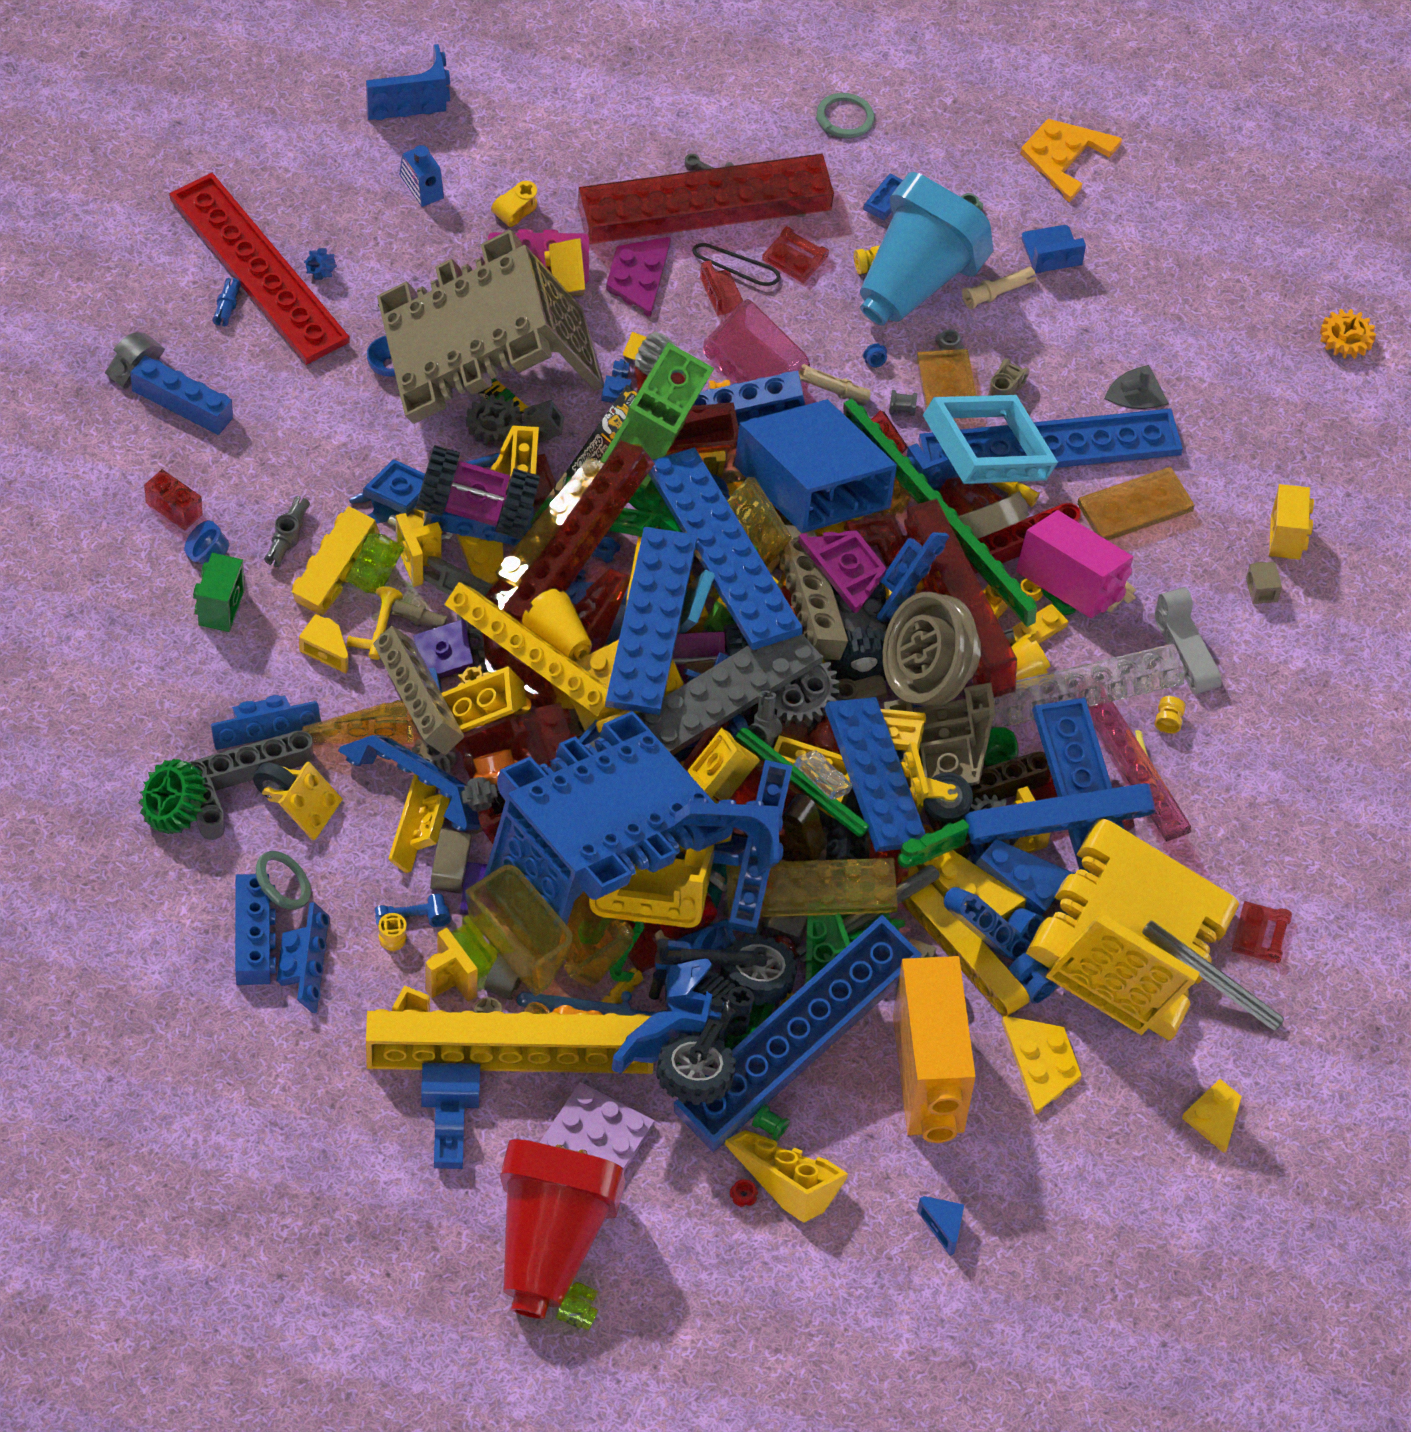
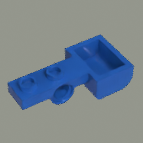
[421,1062,480,1169]

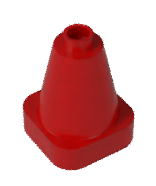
[500,1139,625,1319]

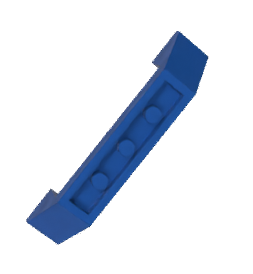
[338,735,481,832]

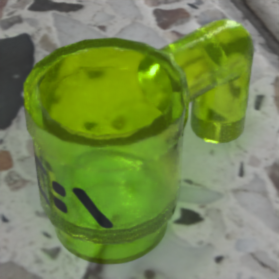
[555,1282,599,1331]

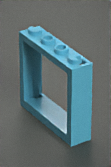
[923,395,1058,484]

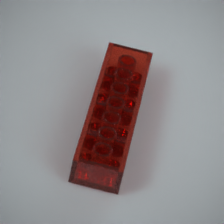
[904,499,1017,698]

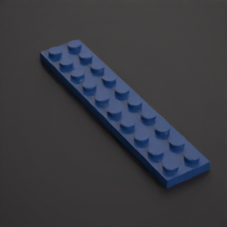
[919,408,1183,468]
[646,447,803,650]

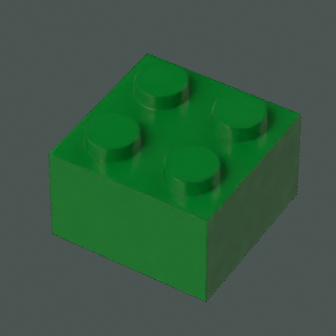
[193,553,245,632]

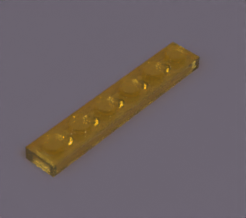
[495,457,612,588]

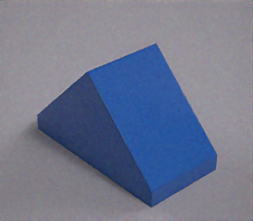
[917,1196,965,1256]

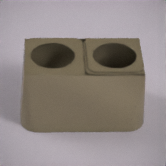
[430,827,472,894]

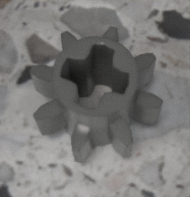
[461,777,498,811]

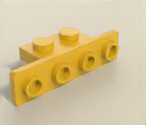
[388,773,450,873]

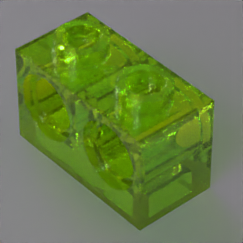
[346,533,405,594]

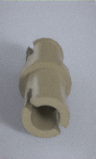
[392,599,448,629]

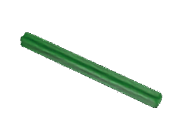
[736,728,869,837]

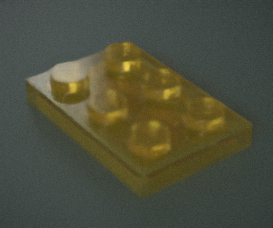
[916,349,976,409]
[727,477,793,567]

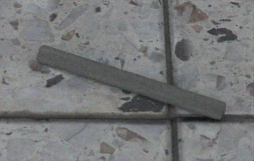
[795,865,940,963]
[1142,920,1284,1031]

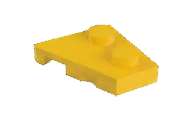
[1182,1079,1242,1153]

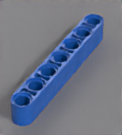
[965,783,1156,844]

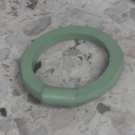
[816,93,875,139]
[256,851,311,910]

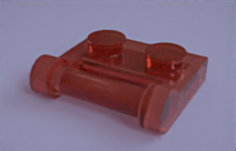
[762,226,829,283]
[1231,901,1292,963]

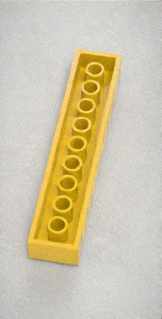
[366,1009,654,1074]

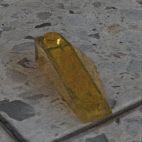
[303,700,413,744]

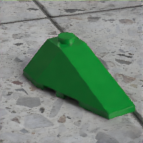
[805,898,850,984]

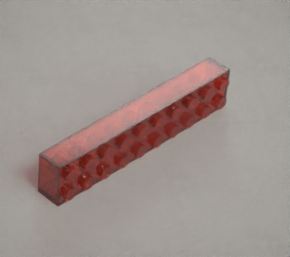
[577,153,834,244]

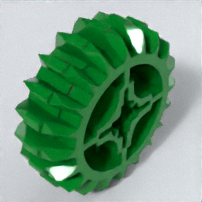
[138,759,208,834]

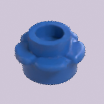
[863,343,887,368]

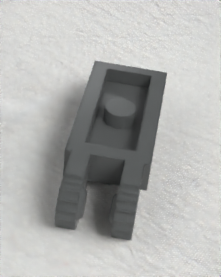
[423,556,493,599]

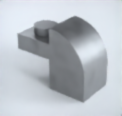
[105,332,165,388]

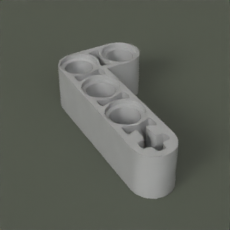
[1155,587,1222,695]

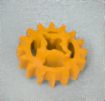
[1320,309,1376,359]

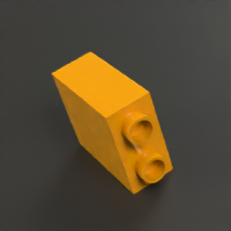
[893,956,976,1143]

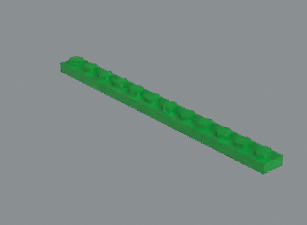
[843,398,1037,627]

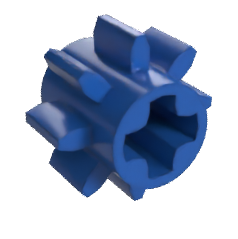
[304,248,337,280]

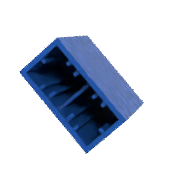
[734,399,897,533]

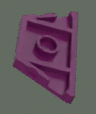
[606,237,671,317]
[798,531,887,614]

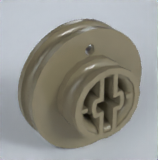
[883,592,981,706]

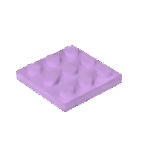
[539,1082,655,1171]

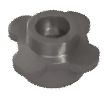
[935,329,964,355]

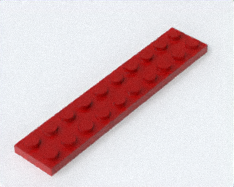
[169,172,350,365]

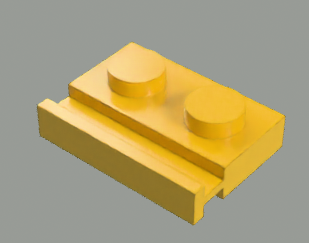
[881,709,926,752]

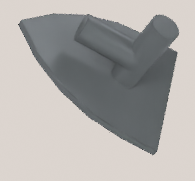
[1104,365,1169,409]

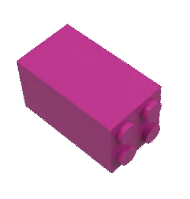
[1016,510,1134,619]

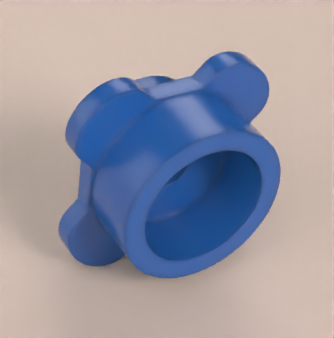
[589,536,620,563]

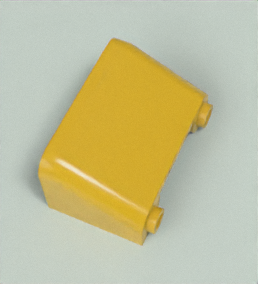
[589,844,714,928]

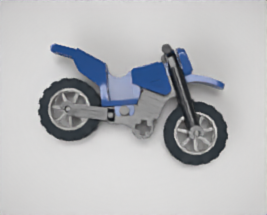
[612,925,798,1105]

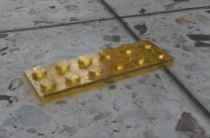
[726,858,898,918]

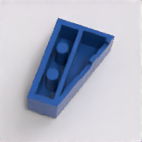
[975,839,1075,916]

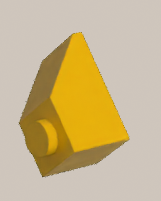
[299,614,349,674]

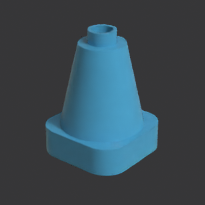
[860,172,994,326]

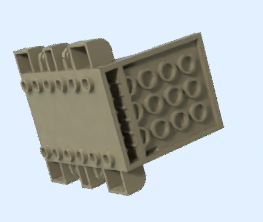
[377,229,604,424]

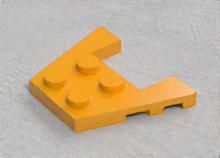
[1020,119,1122,202]

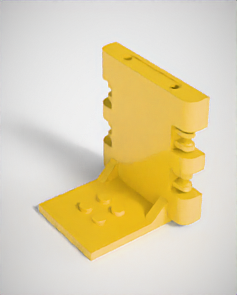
[1025,819,1239,1041]

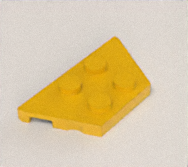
[1001,1016,1082,1115]

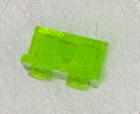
[451,916,498,980]

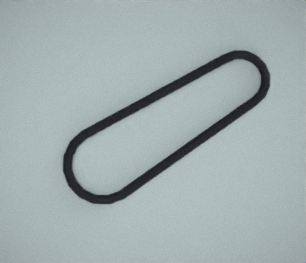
[692,243,780,286]

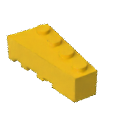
[292,506,383,616]
[916,850,1026,942]

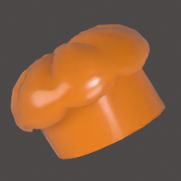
[473,750,518,788]

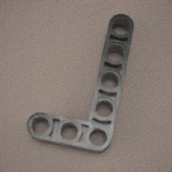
[189,731,313,840]

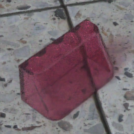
[703,299,810,393]

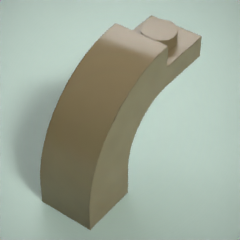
[948,491,1029,548]

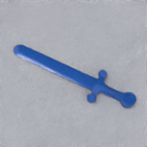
[516,991,668,1016]

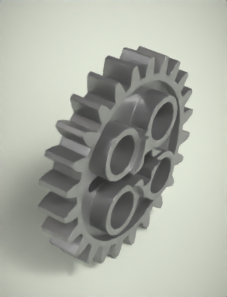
[774,655,839,728]

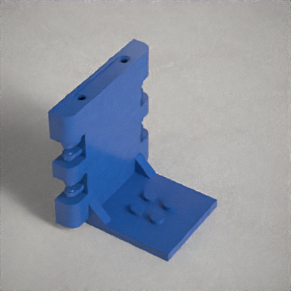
[482,711,733,961]

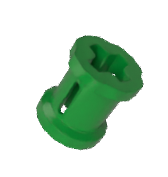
[752,1104,790,1141]

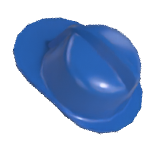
[184,520,230,565]

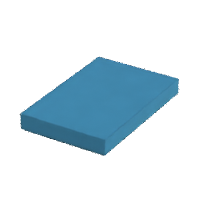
[678,570,715,633]

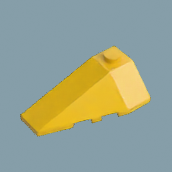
[725,1130,848,1223]

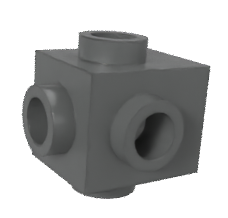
[521,400,564,443]

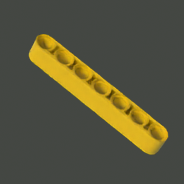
[887,866,1030,1016]

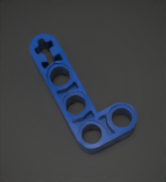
[944,887,1045,961]

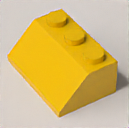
[441,666,526,733]

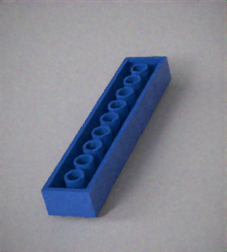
[674,915,922,1153]

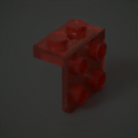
[939,478,1003,516]

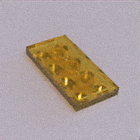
[1077,466,1195,540]

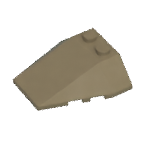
[884,683,995,786]

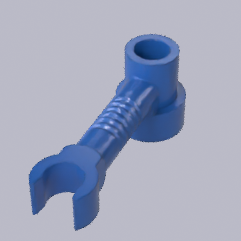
[375,894,451,927]

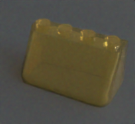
[465,865,573,997]

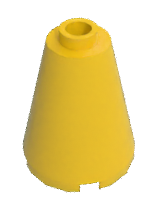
[522,589,592,661]
[976,634,1054,698]

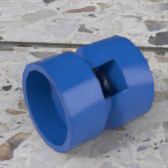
[1008,952,1058,1004]

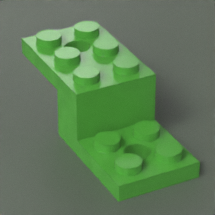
[600,342,714,489]

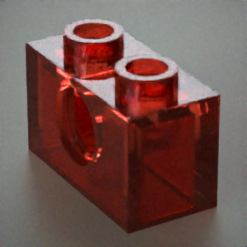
[144,469,203,530]

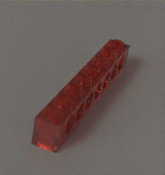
[502,440,655,624]

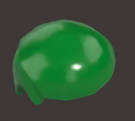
[983,727,1019,767]

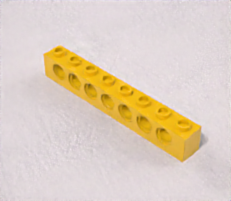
[444,582,621,719]

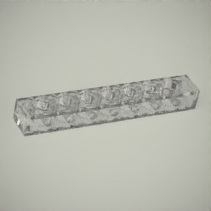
[991,643,1184,729]

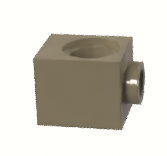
[1246,561,1282,604]

